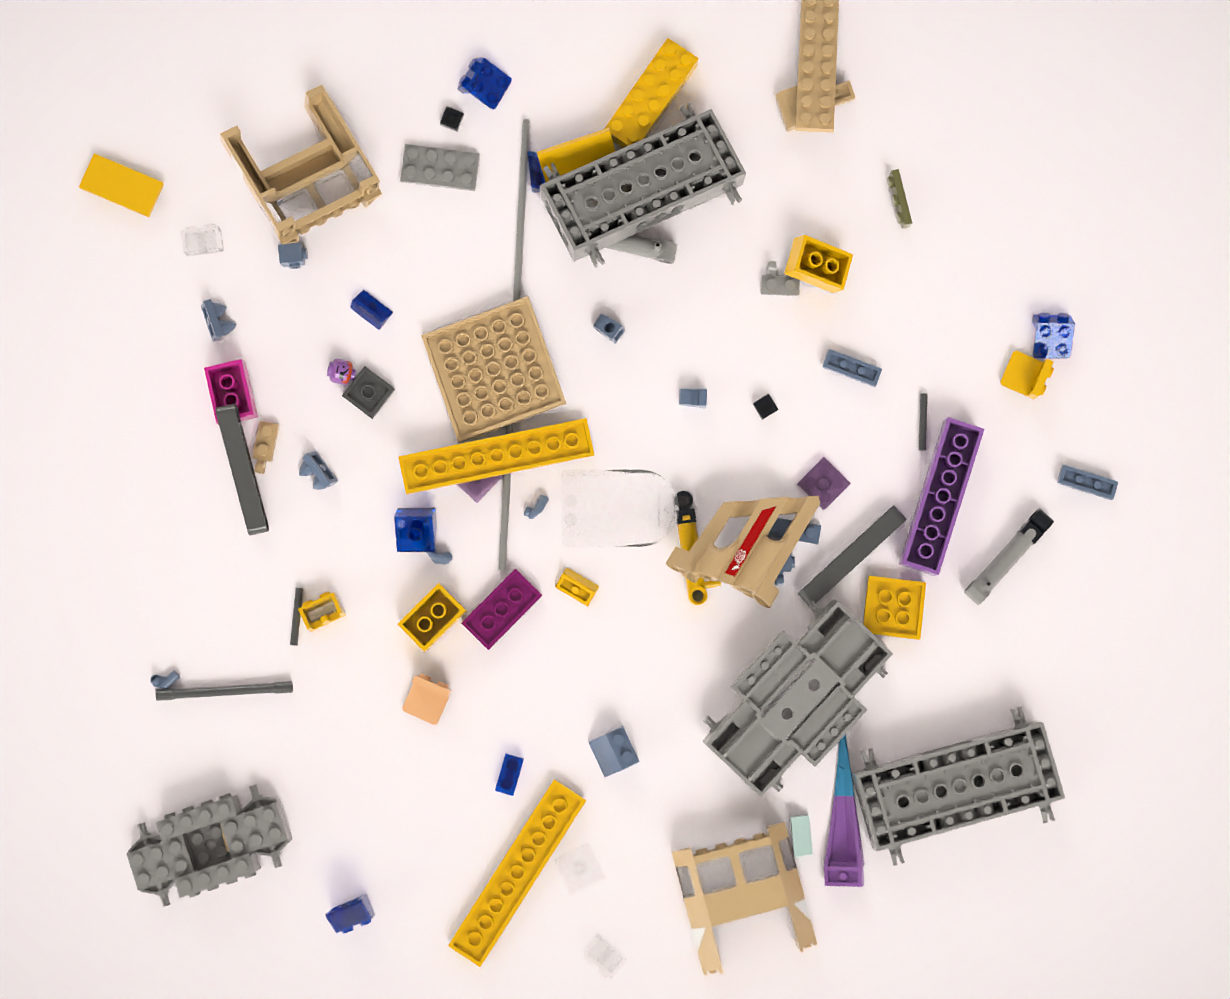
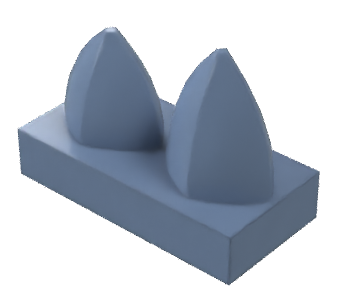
[200,299,237,342]
[299,451,339,490]

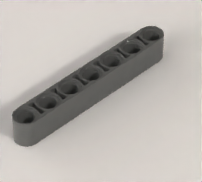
[216,403,269,536]
[797,505,907,606]

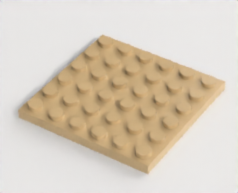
[421,296,567,443]

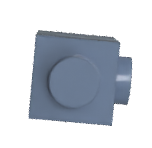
[278,242,308,269]

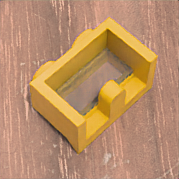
[298,591,346,632]

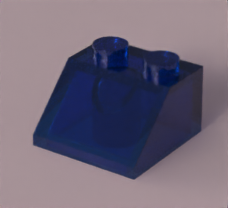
[394,508,437,552]
[325,893,375,934]

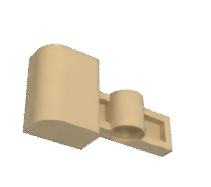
[775,80,856,132]

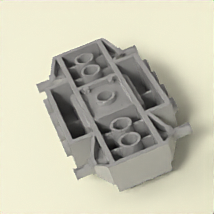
[126,784,292,907]

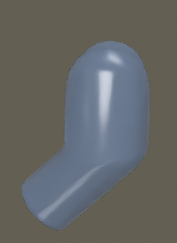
[523,495,549,519]
[424,544,453,565]
[150,670,181,689]

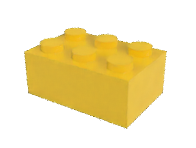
[784,234,854,293]
[397,583,467,652]

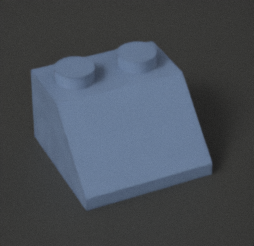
[588,726,640,777]

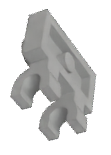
[761,261,800,297]

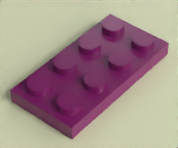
[461,568,543,650]

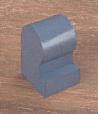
[592,314,625,344]
[678,389,707,408]

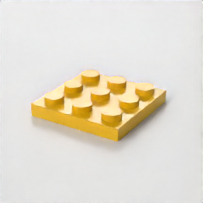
[863,576,926,640]

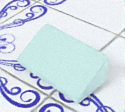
[790,815,813,857]

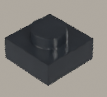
[440,106,464,132]
[752,394,779,420]

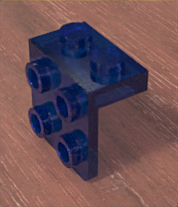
[457,57,512,110]
[1032,312,1076,359]

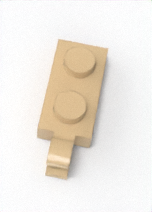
[252,421,280,474]

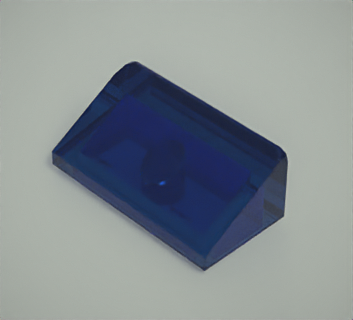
[527,151,546,193]
[350,289,393,330]

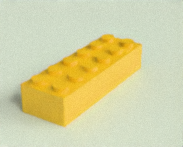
[604,38,699,148]

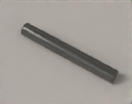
[919,393,928,451]
[290,588,303,646]

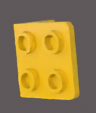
[1000,351,1054,400]

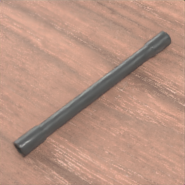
[155,681,293,701]

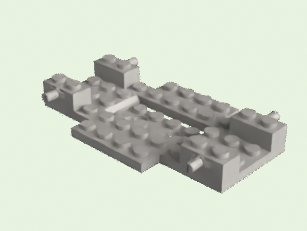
[702,599,893,798]

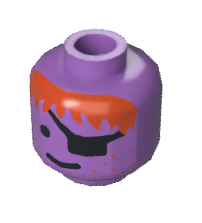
[327,358,356,385]

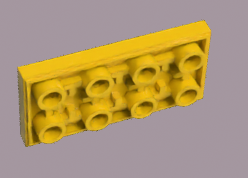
[537,128,616,182]
[79,153,164,218]

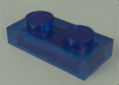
[495,753,524,796]

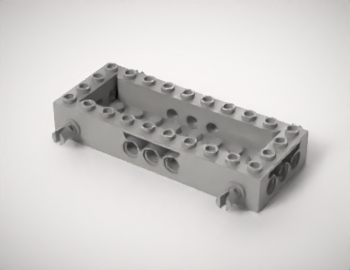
[540,102,746,268]
[851,706,1066,866]

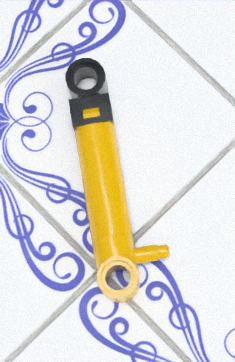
[673,491,721,606]

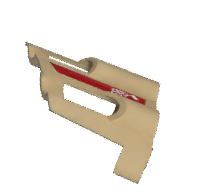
[665,496,820,608]

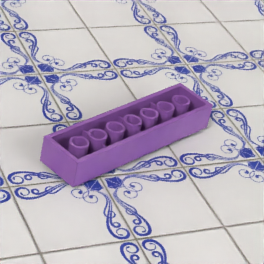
[898,417,985,576]

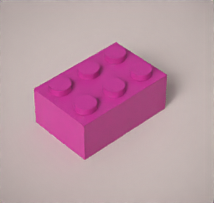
[204,359,258,425]

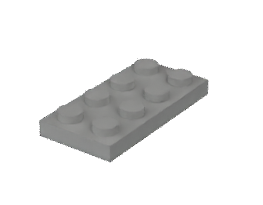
[400,144,480,192]

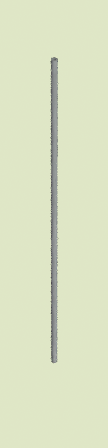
[498,119,530,570]

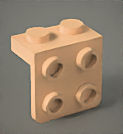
[402,673,452,725]

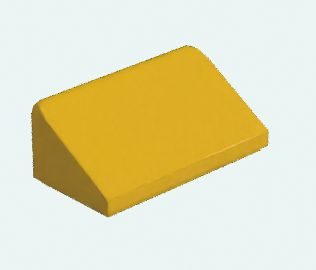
[555,568,599,607]

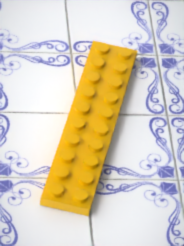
[398,418,595,495]
[448,779,587,967]

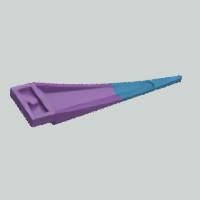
[824,734,865,887]

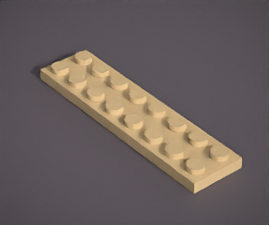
[795,0,839,133]

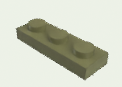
[887,169,912,229]

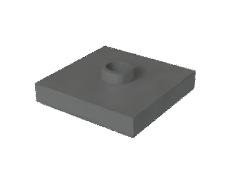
[342,366,396,420]

